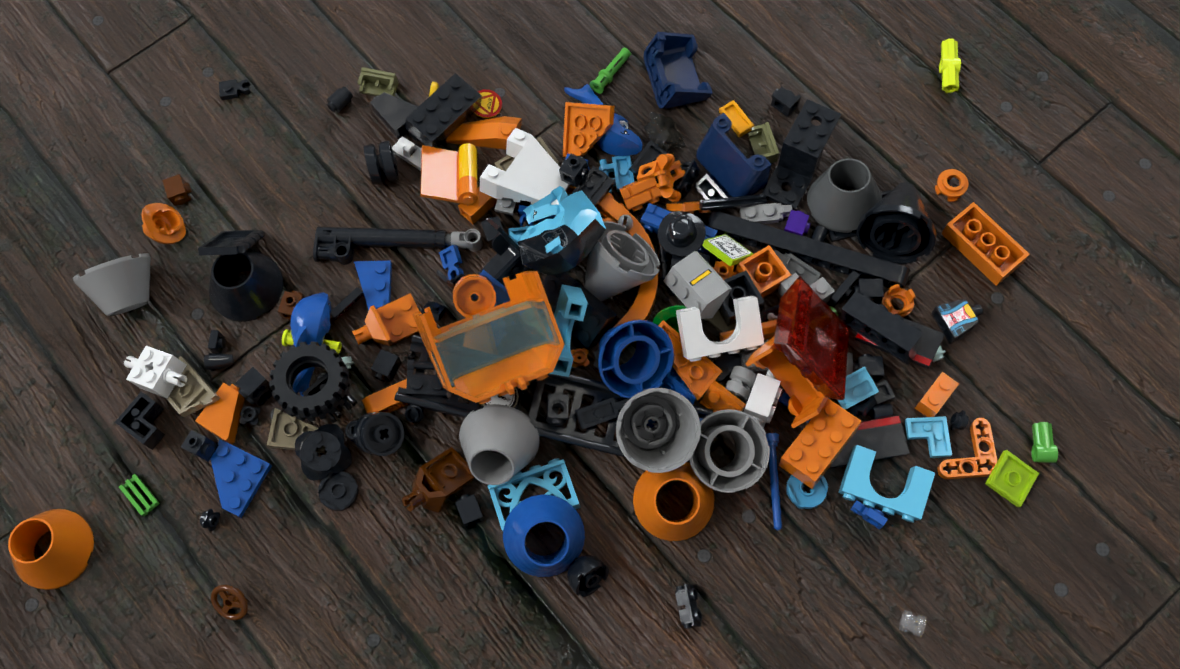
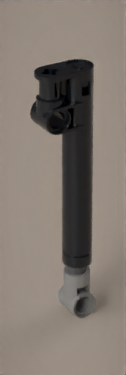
[313,227,483,265]

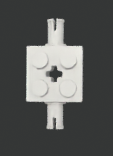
[124,346,187,398]
[744,369,782,428]

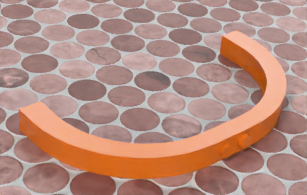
[458,185,658,351]

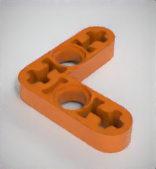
[937,418,997,479]

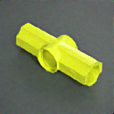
[939,39,961,93]

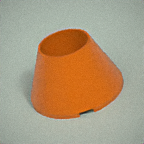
[633,462,714,541]
[8,509,94,590]

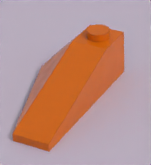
[446,116,522,150]

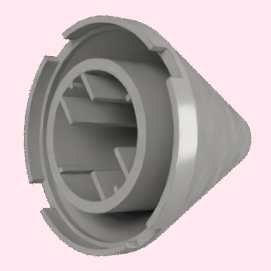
[584,221,660,301]

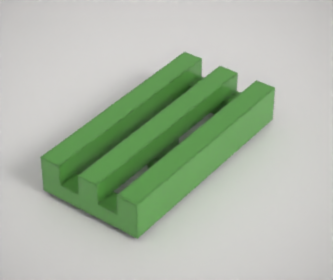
[119,474,160,517]

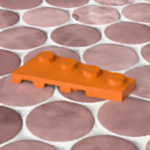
[658,320,722,400]

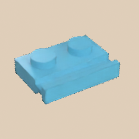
[829,366,879,410]

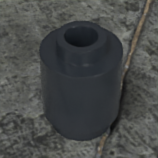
[327,86,353,113]

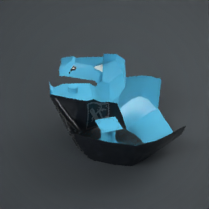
[509,186,606,276]

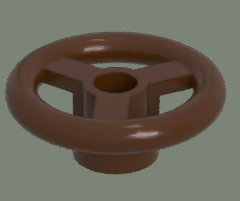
[211,585,248,620]

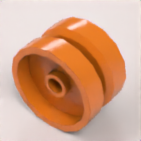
[453,274,496,318]

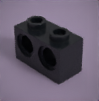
[236,367,273,407]

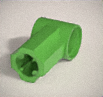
[1031,422,1058,463]

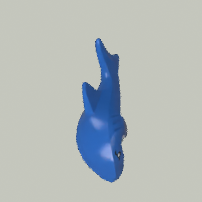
[564,84,643,156]
[290,292,331,396]

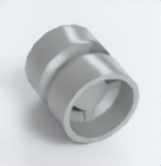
[725,366,757,402]

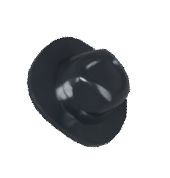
[657,211,706,257]

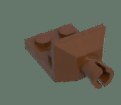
[402,447,476,513]

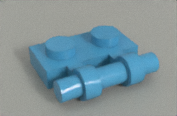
[599,155,634,193]

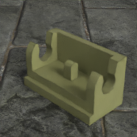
[358,67,399,96]
[748,122,779,163]

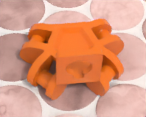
[637,154,685,202]

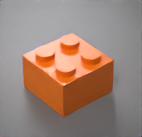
[735,245,791,298]

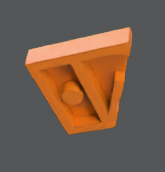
[666,201,710,214]

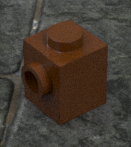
[162,174,192,206]
[277,291,304,320]

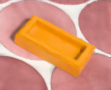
[719,100,754,138]

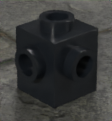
[559,153,589,188]

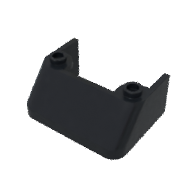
[436,218,530,298]

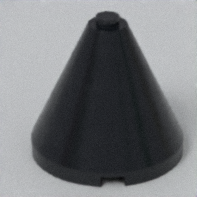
[857,182,936,264]

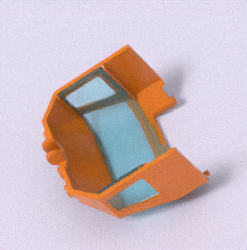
[412,271,565,404]

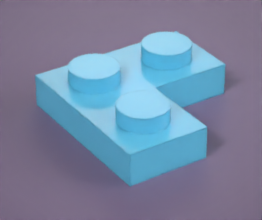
[905,416,952,458]

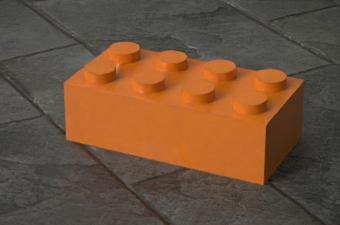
[941,202,1030,286]
[779,398,861,489]

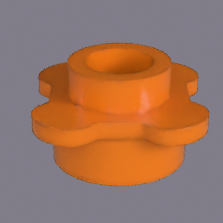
[571,348,589,368]

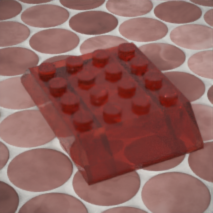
[774,276,849,400]

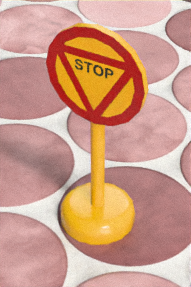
[429,81,502,118]

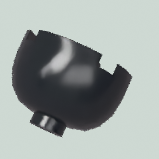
[567,555,609,597]

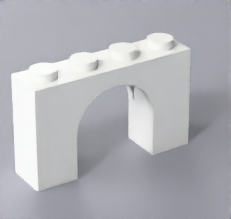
[676,296,764,361]

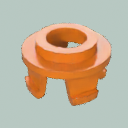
[935,169,968,202]
[882,284,916,318]

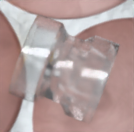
[899,610,927,637]

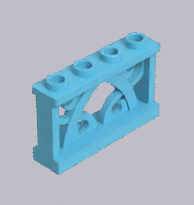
[488,458,580,532]

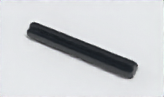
[699,194,767,210]

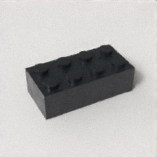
[405,73,482,148]
[542,272,617,349]
[842,292,923,365]

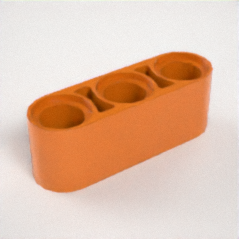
[362,379,408,413]

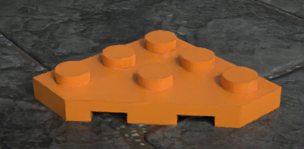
[562,102,614,157]

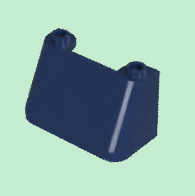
[644,32,713,109]
[696,113,772,197]

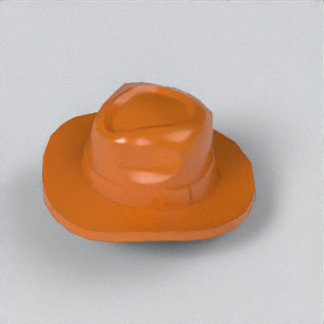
[142,203,186,244]

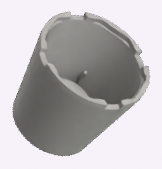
[616,388,701,473]

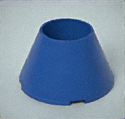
[598,320,674,398]
[503,494,585,577]

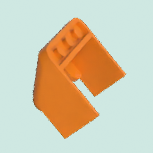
[745,329,831,428]

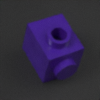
[784,210,811,236]

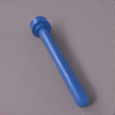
[765,433,782,530]

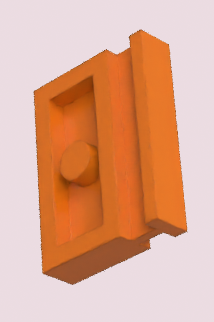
[700,380,746,413]

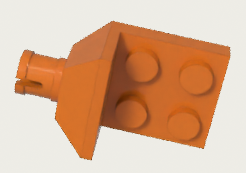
[352,293,419,346]

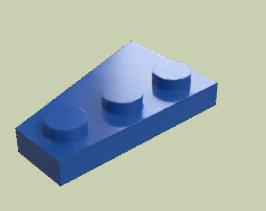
[354,260,392,310]

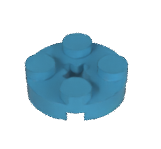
[786,475,828,509]

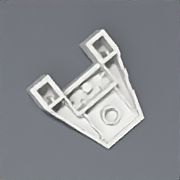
[480,128,570,205]

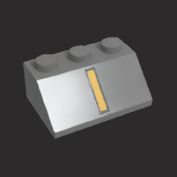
[664,251,732,319]

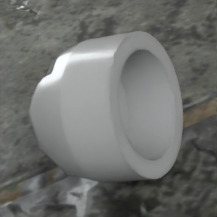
[618,214,633,231]

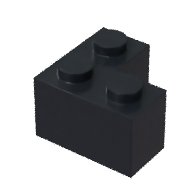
[115,391,165,450]

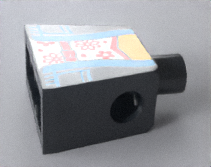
[931,299,983,344]

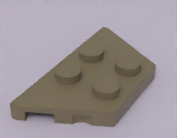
[166,356,220,417]

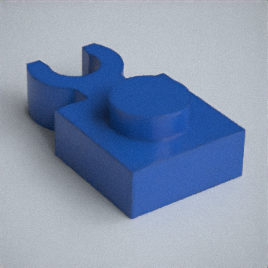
[439,245,464,280]
[850,500,888,530]

